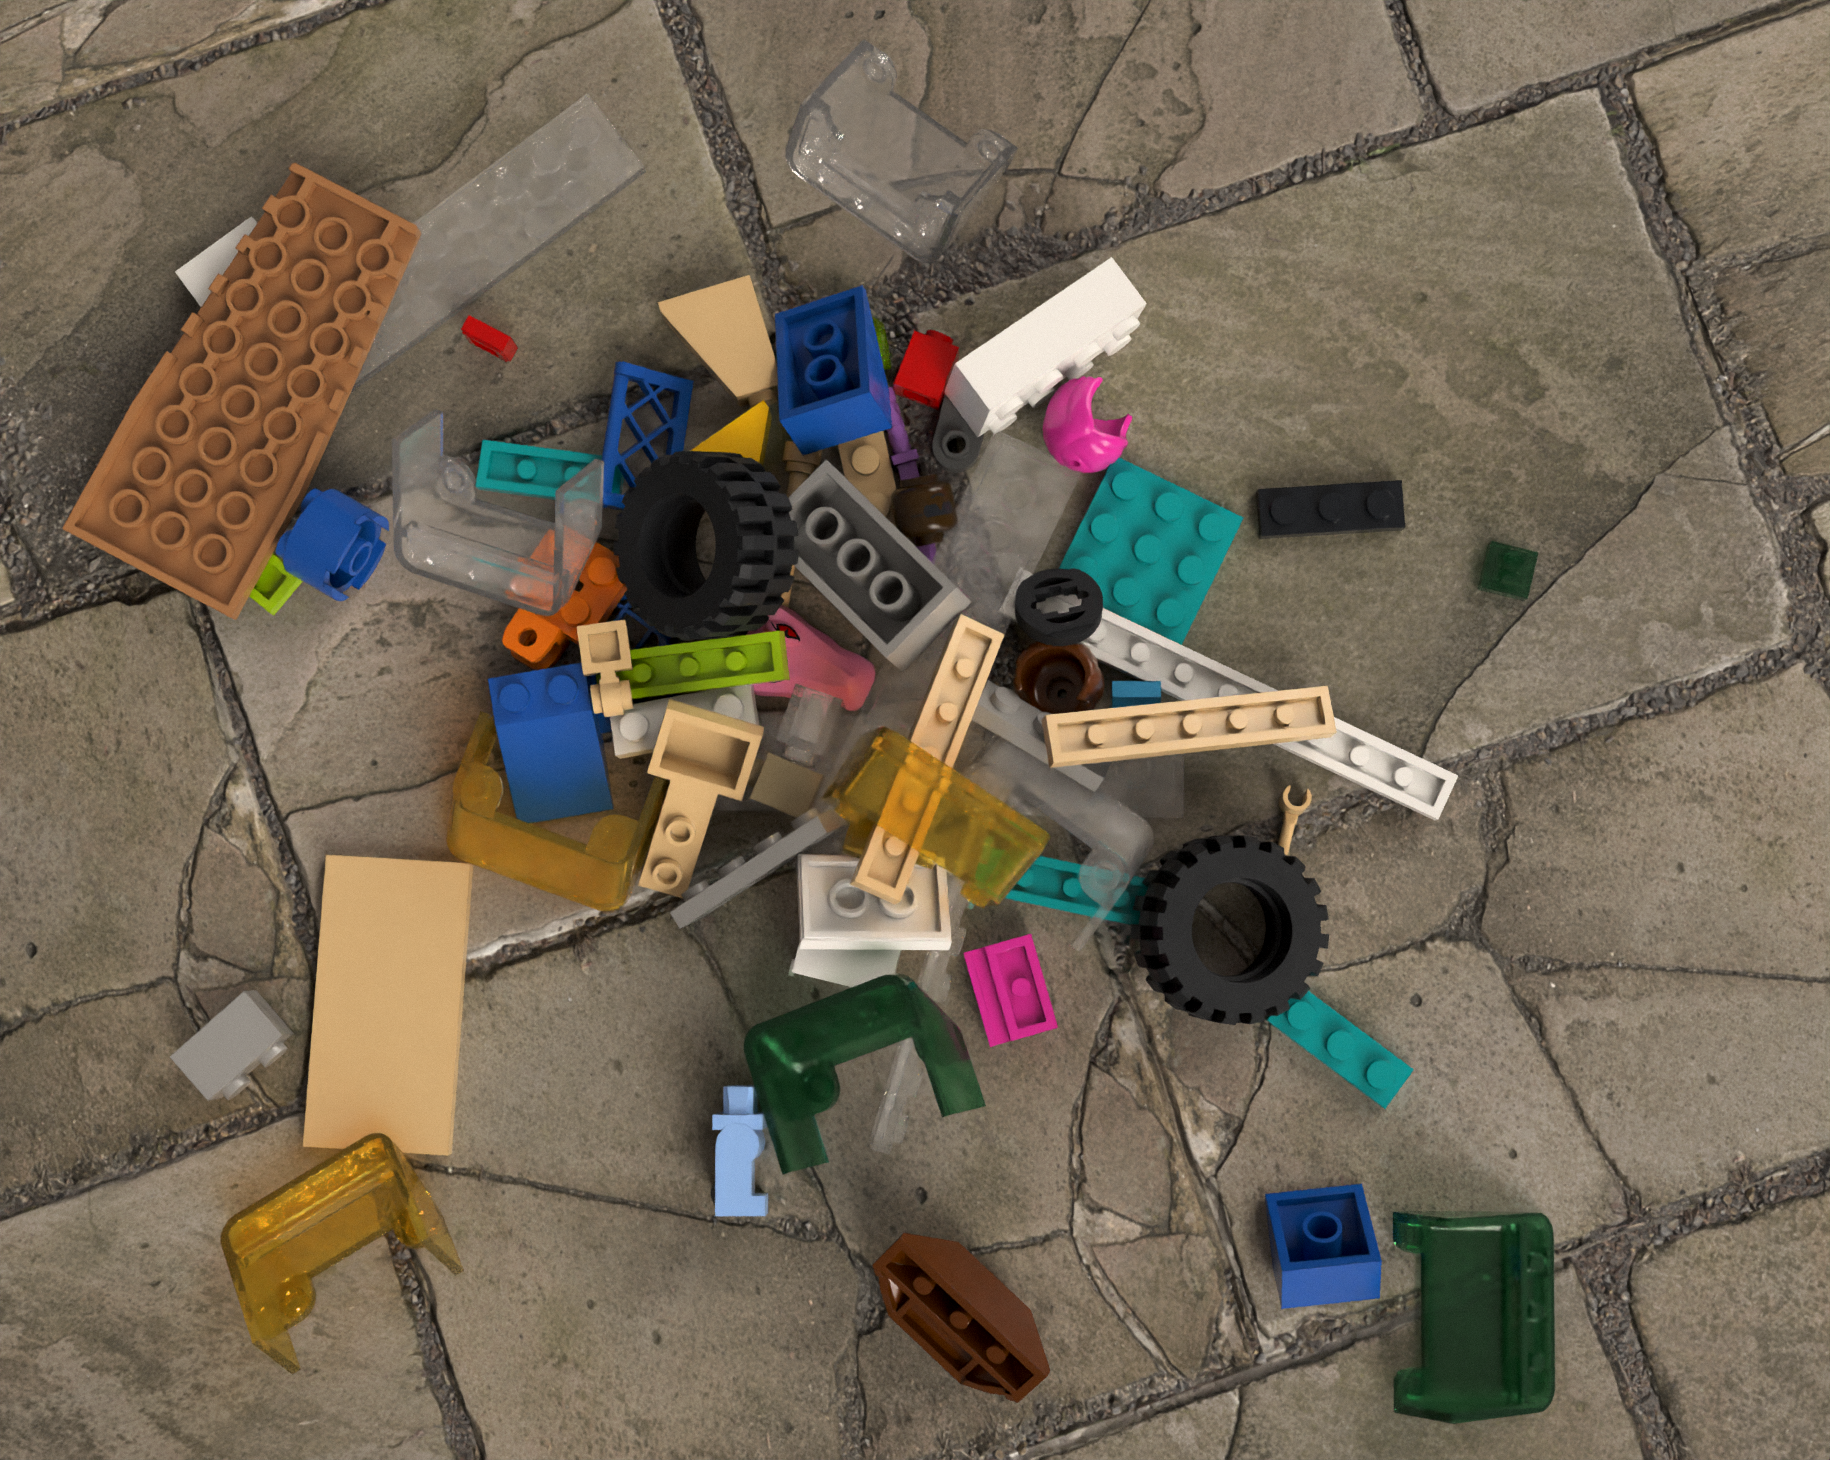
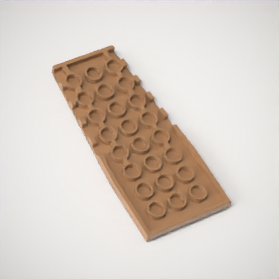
[62,163,421,620]

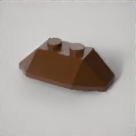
[872,1233,1050,1403]

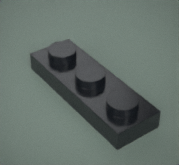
[1256,480,1405,539]

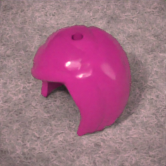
[1043,376,1133,473]

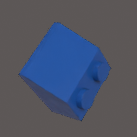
[1265,1184,1382,1309]

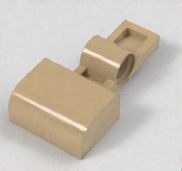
[638,699,764,898]

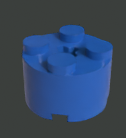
[276,488,389,601]

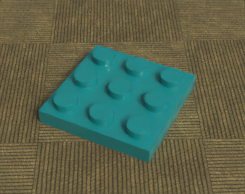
[1059,457,1244,645]

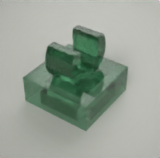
[1477,541,1539,601]

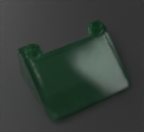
[1393,1211,1555,1424]

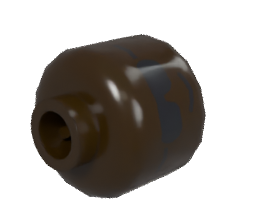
[891,474,958,546]

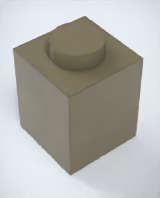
[747,752,825,817]

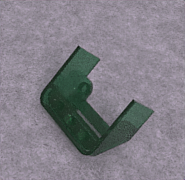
[744,973,986,1175]

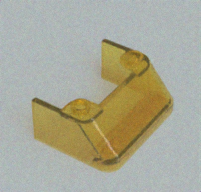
[446,711,670,912]
[821,726,1051,909]
[220,1133,464,1374]

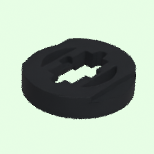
[1015,568,1103,646]

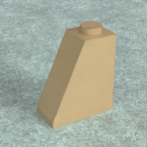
[658,275,778,408]

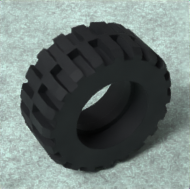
[613,451,799,640]
[1130,835,1329,1025]

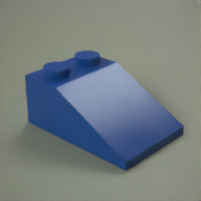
[775,285,892,456]
[488,663,614,825]

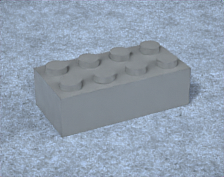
[788,459,971,672]

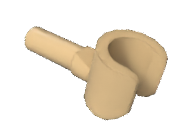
[1278,785,1312,855]

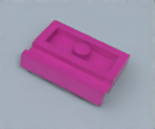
[963,934,1058,1047]

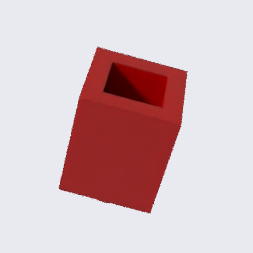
[893,330,959,411]

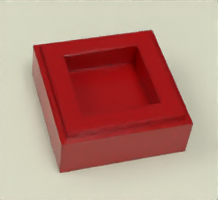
[461,315,518,362]

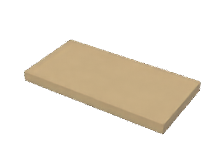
[303,855,473,1156]

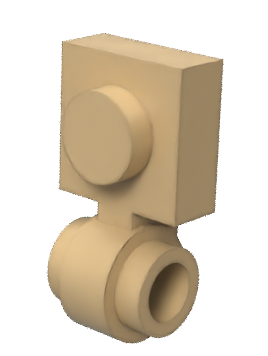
[577,620,633,717]

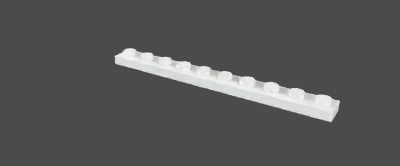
[999,569,1458,820]

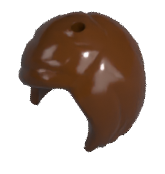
[1013,641,1105,714]

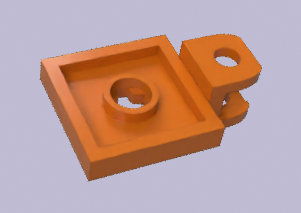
[502,519,628,671]

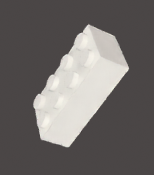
[944,257,1147,437]

